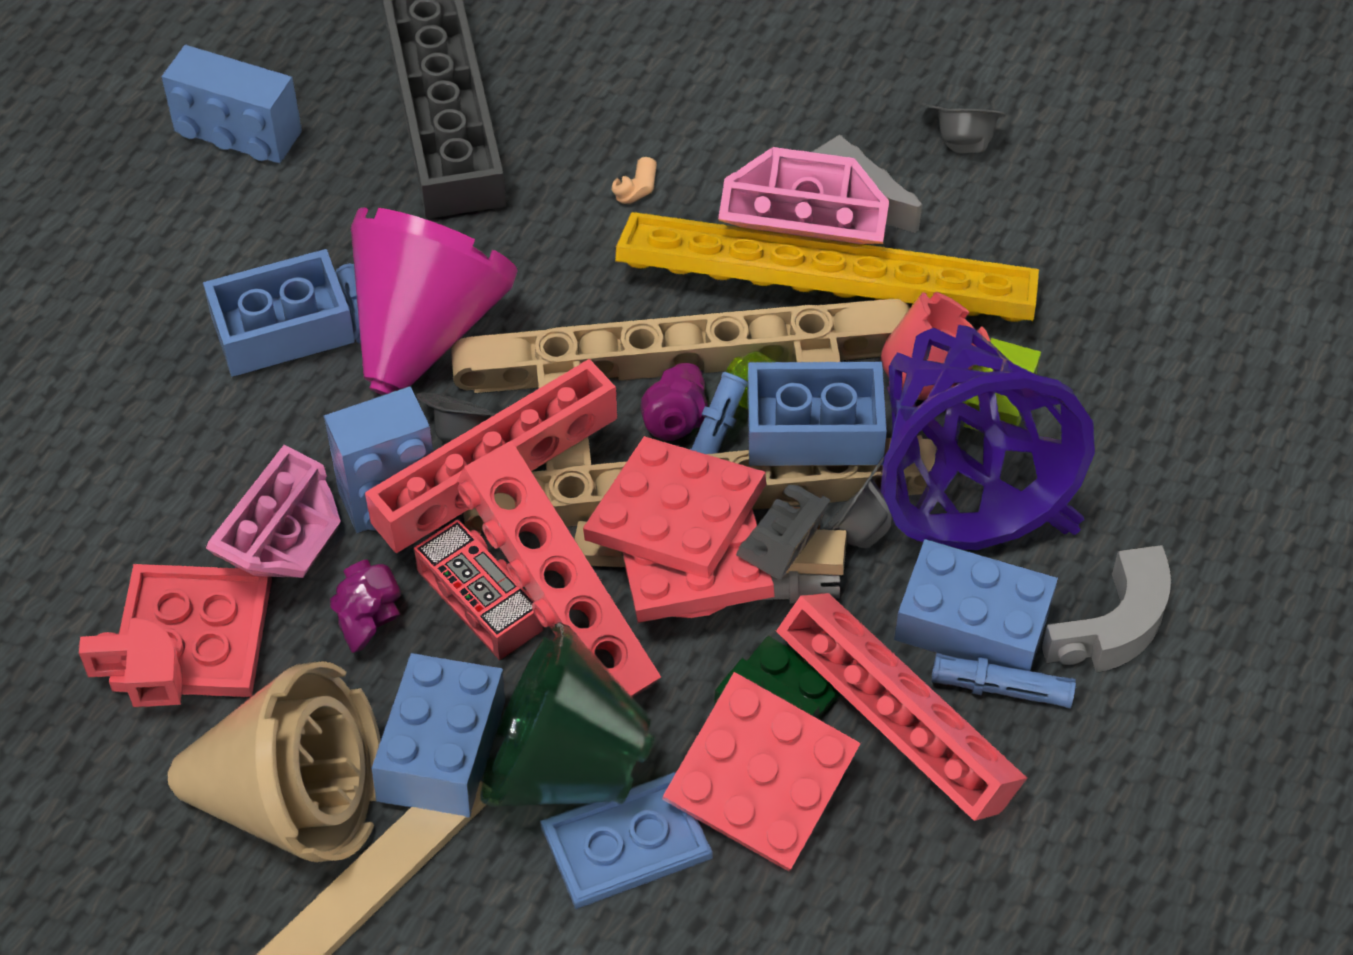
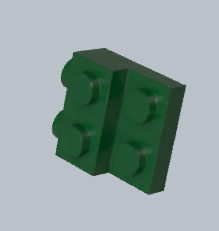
[714,635,841,720]

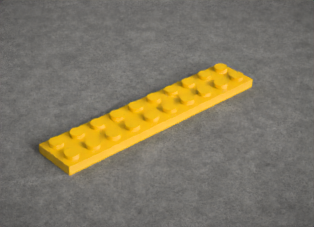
[615,212,1039,322]

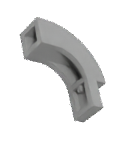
[1042,545,1171,672]

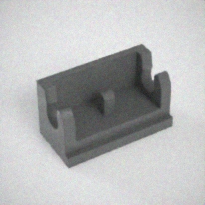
[736,485,830,580]

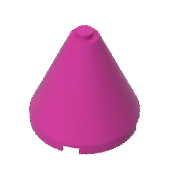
[351,207,518,395]

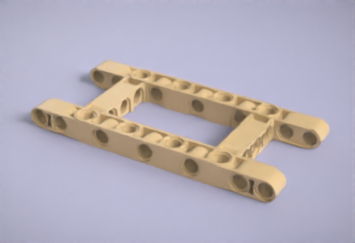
[451,299,937,535]

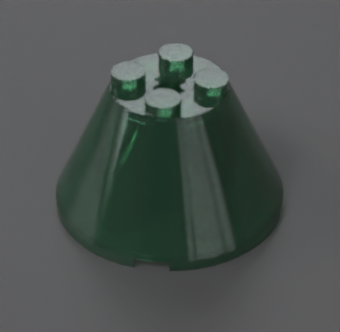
[480,622,654,807]

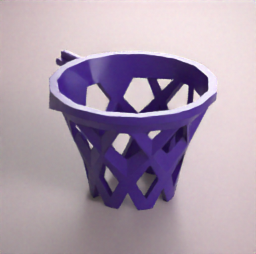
[880,325,1095,550]

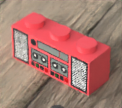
[414,519,543,661]

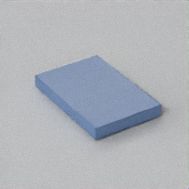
[541,772,712,909]

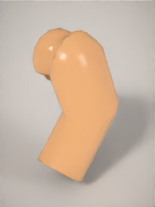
[612,157,657,204]

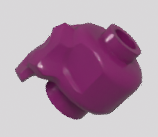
[640,363,708,441]
[330,559,401,653]

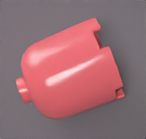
[881,292,991,401]

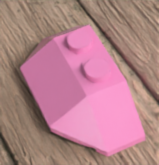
[718,147,889,244]
[206,445,341,578]

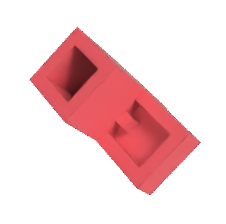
[79,618,182,707]

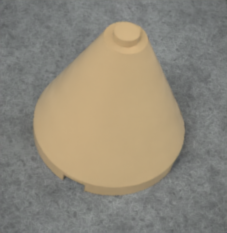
[168,662,381,862]

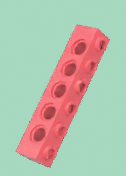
[365,359,617,553]
[457,440,661,714]
[776,593,1027,821]

